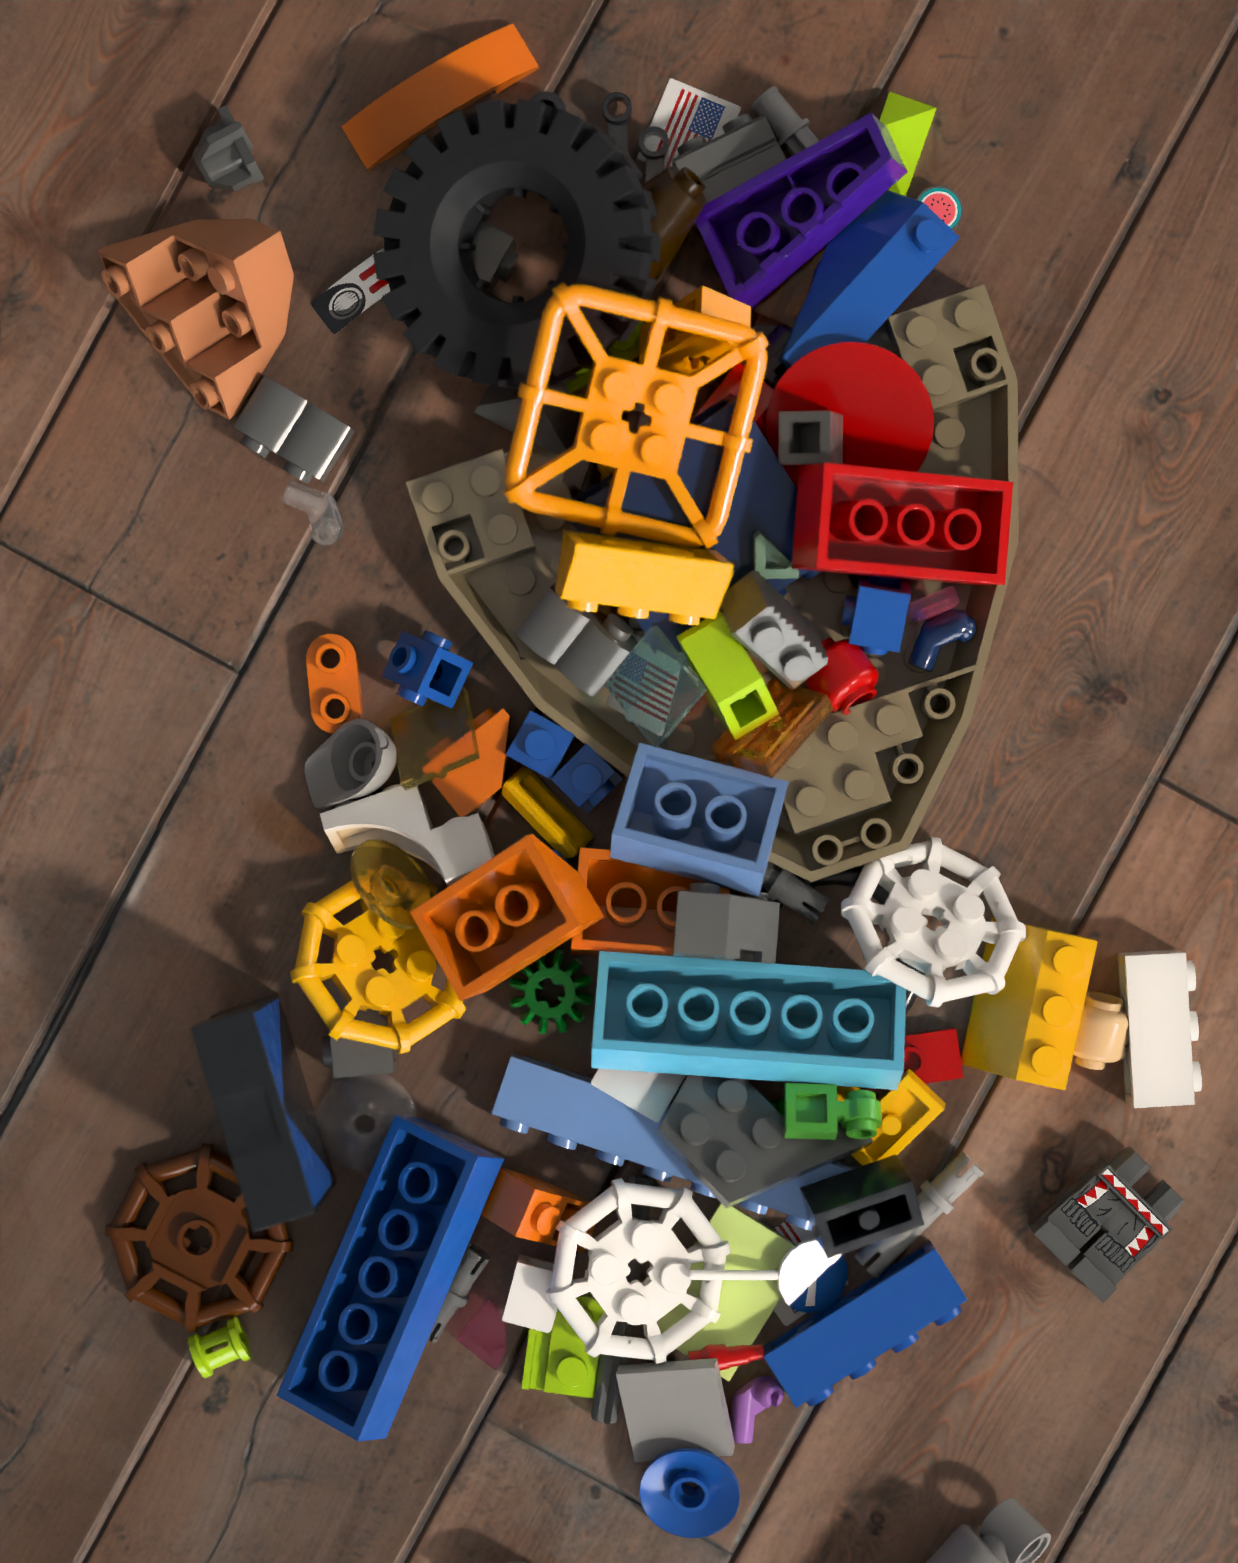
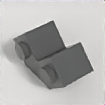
[673,883,780,964]

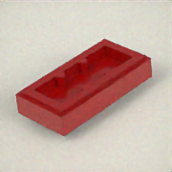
[862,1027,964,1092]

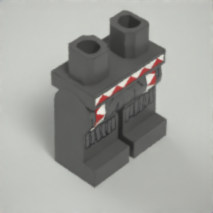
[1029,1146,1184,1303]

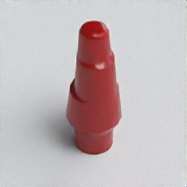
[688,1344,765,1371]

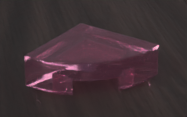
[456,1297,507,1371]

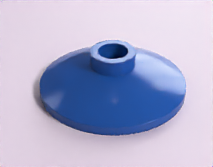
[639,1448,740,1538]

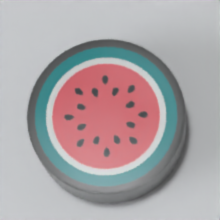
[916,185,964,231]

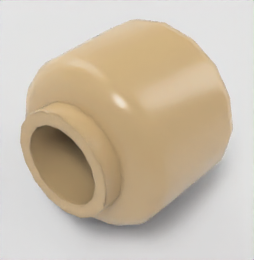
[1073,991,1129,1070]

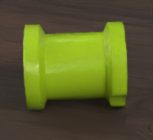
[188,1317,253,1378]

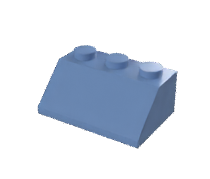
[610,743,789,897]

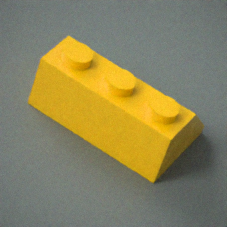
[555,530,734,625]
[960,917,1098,1091]

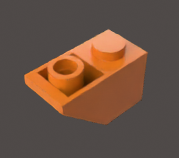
[424,707,512,817]
[481,1168,595,1253]

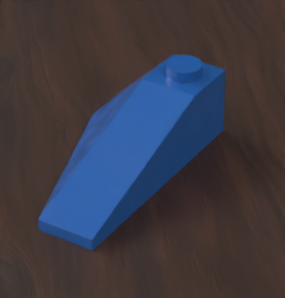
[780,190,960,368]

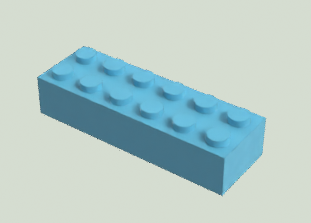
[591,951,906,1090]

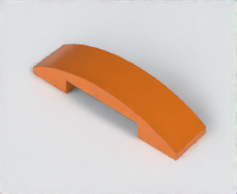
[341,24,539,171]

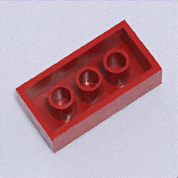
[791,463,1013,585]

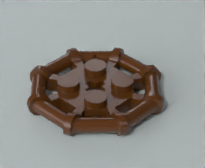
[105,1143,294,1332]

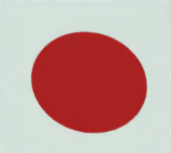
[765,342,934,489]

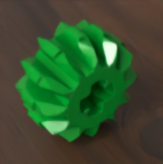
[508,949,593,1034]

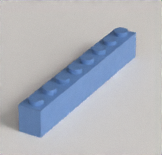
[491,1051,877,1244]

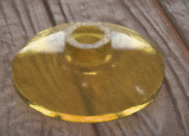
[350,839,434,929]

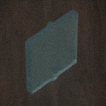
[605,625,707,747]

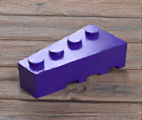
[695,113,907,311]

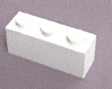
[1117,949,1202,1108]

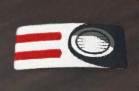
[311,248,391,334]

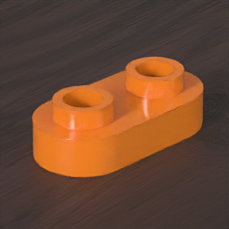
[306,634,363,734]

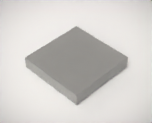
[616,1358,735,1462]

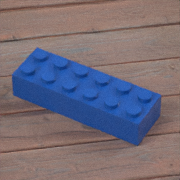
[276,1115,504,1441]

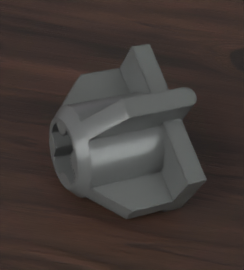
[193,105,265,192]

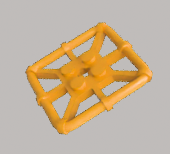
[503,283,769,549]

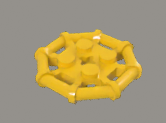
[290,869,466,1054]

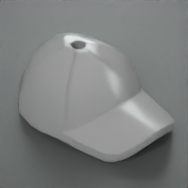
[304,718,397,809]

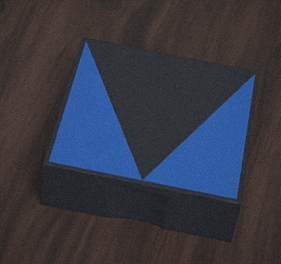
[191,993,337,1232]

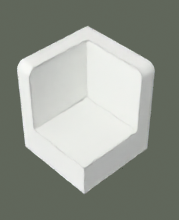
[502,1254,557,1333]

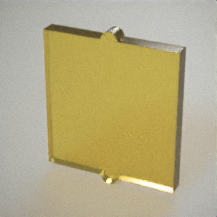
[390,687,480,790]

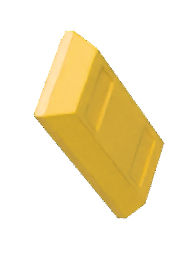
[502,765,594,858]

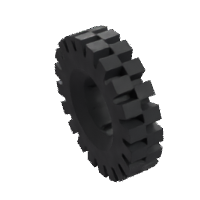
[373,99,661,388]

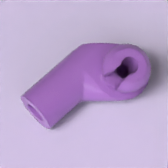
[730,1376,784,1444]

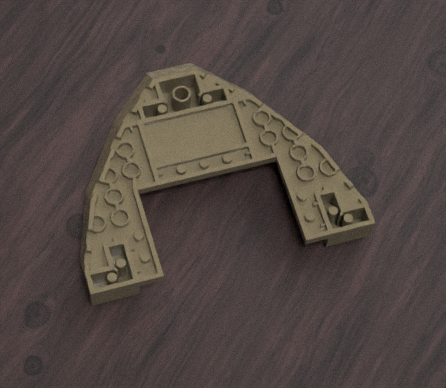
[406,284,1019,882]

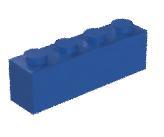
[763,1241,968,1408]

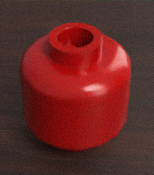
[804,638,879,715]

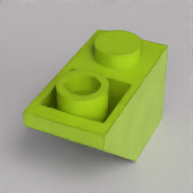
[676,611,779,741]

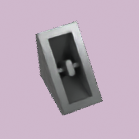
[475,383,581,455]

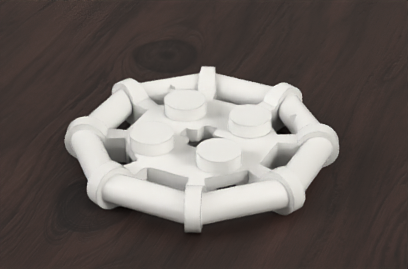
[841,836,1026,1008]
[545,1178,731,1365]

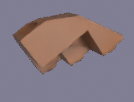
[97,218,294,420]

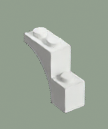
[320,781,495,887]

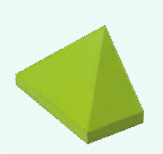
[880,91,937,196]

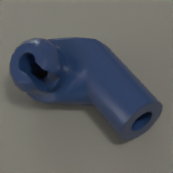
[908,609,976,672]

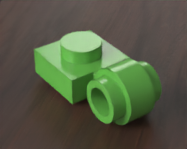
[784,1083,882,1140]

